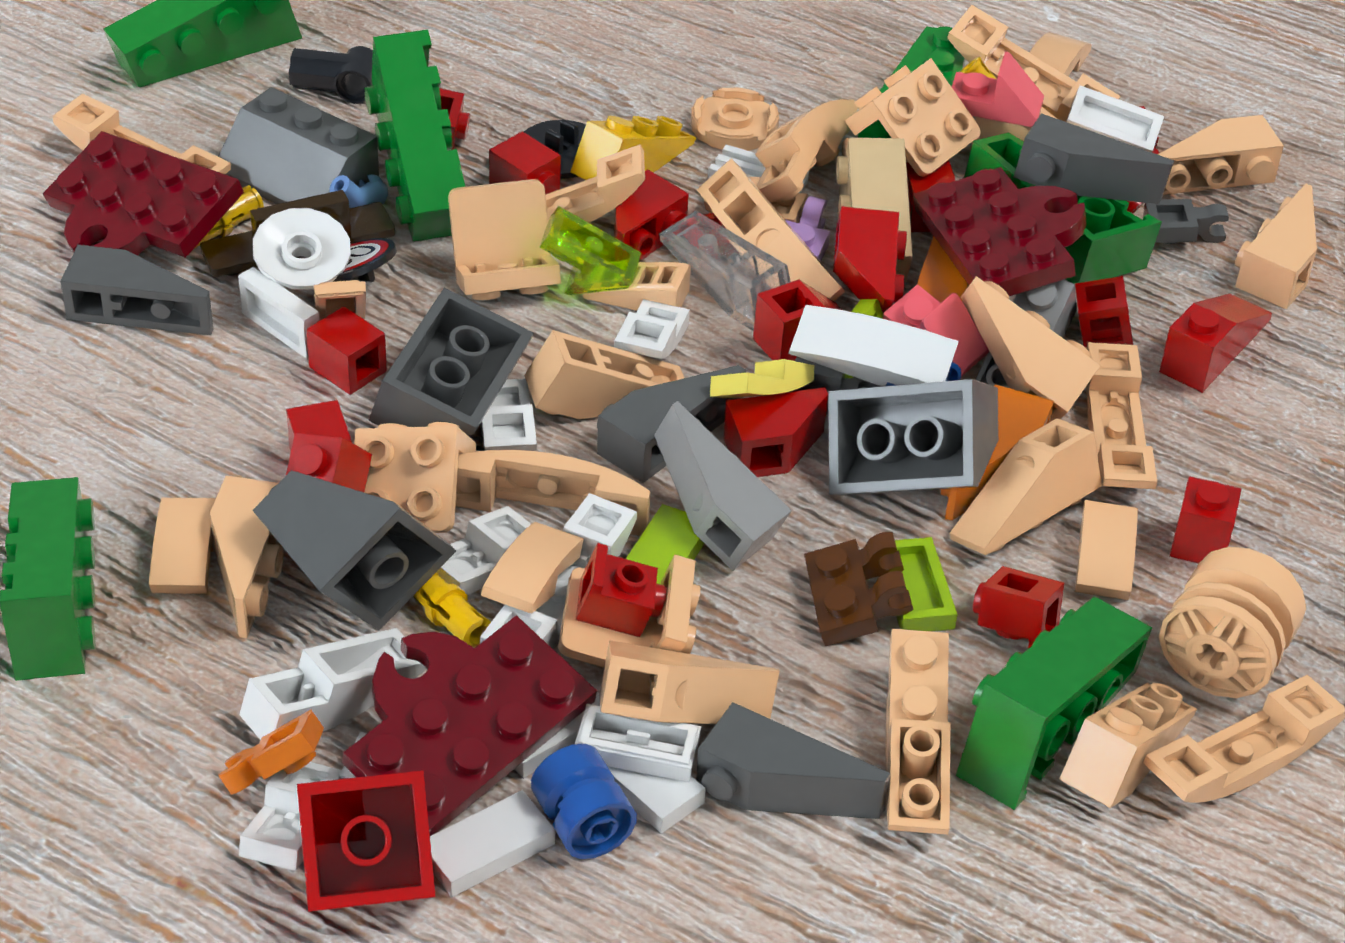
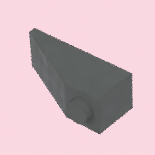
[1014,113,1174,204]
[60,245,214,335]
[597,365,746,483]
[696,702,890,819]

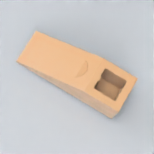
[1157,115,1284,195]
[1235,183,1317,309]
[961,276,1101,422]
[950,418,1102,555]
[210,476,284,638]
[599,640,780,724]
[1059,682,1197,808]

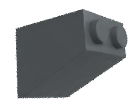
[253,470,456,631]

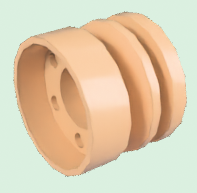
[1159,547,1306,698]

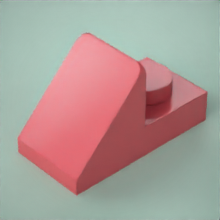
[952,51,1044,127]
[883,284,989,377]

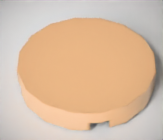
[691,87,779,151]

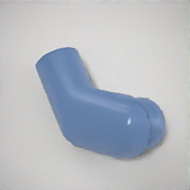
[329,174,388,208]

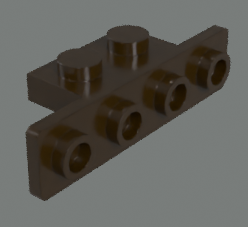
[200,190,395,277]

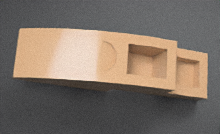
[755,99,858,203]
[697,158,845,301]
[885,629,951,835]

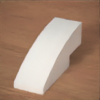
[788,305,959,387]
[239,628,426,740]

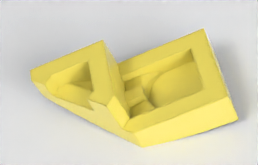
[710,359,815,398]

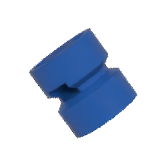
[531,744,637,859]

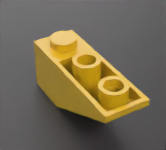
[570,116,696,180]

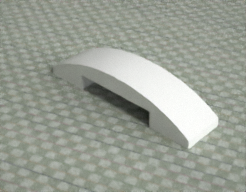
[480,493,637,649]

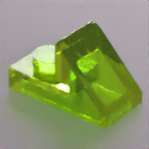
[540,206,641,295]

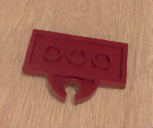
[42,131,244,258]
[913,167,1086,296]
[342,615,597,836]

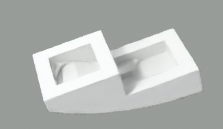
[614,299,690,359]
[480,379,537,451]
[436,506,531,596]
[239,762,342,871]

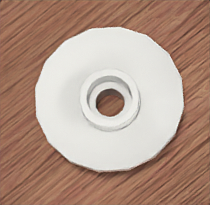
[253,208,351,289]

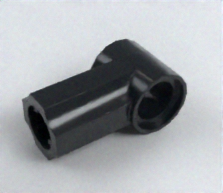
[288,46,373,104]

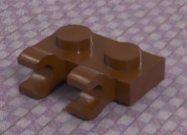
[804,532,914,647]

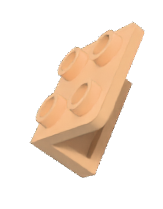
[845,58,981,177]
[448,179,561,300]
[354,422,476,533]
[558,554,701,667]

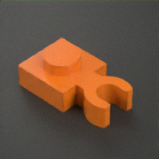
[218,709,324,795]

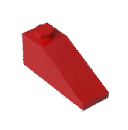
[1159,293,1272,393]

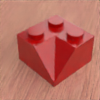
[297,770,436,912]

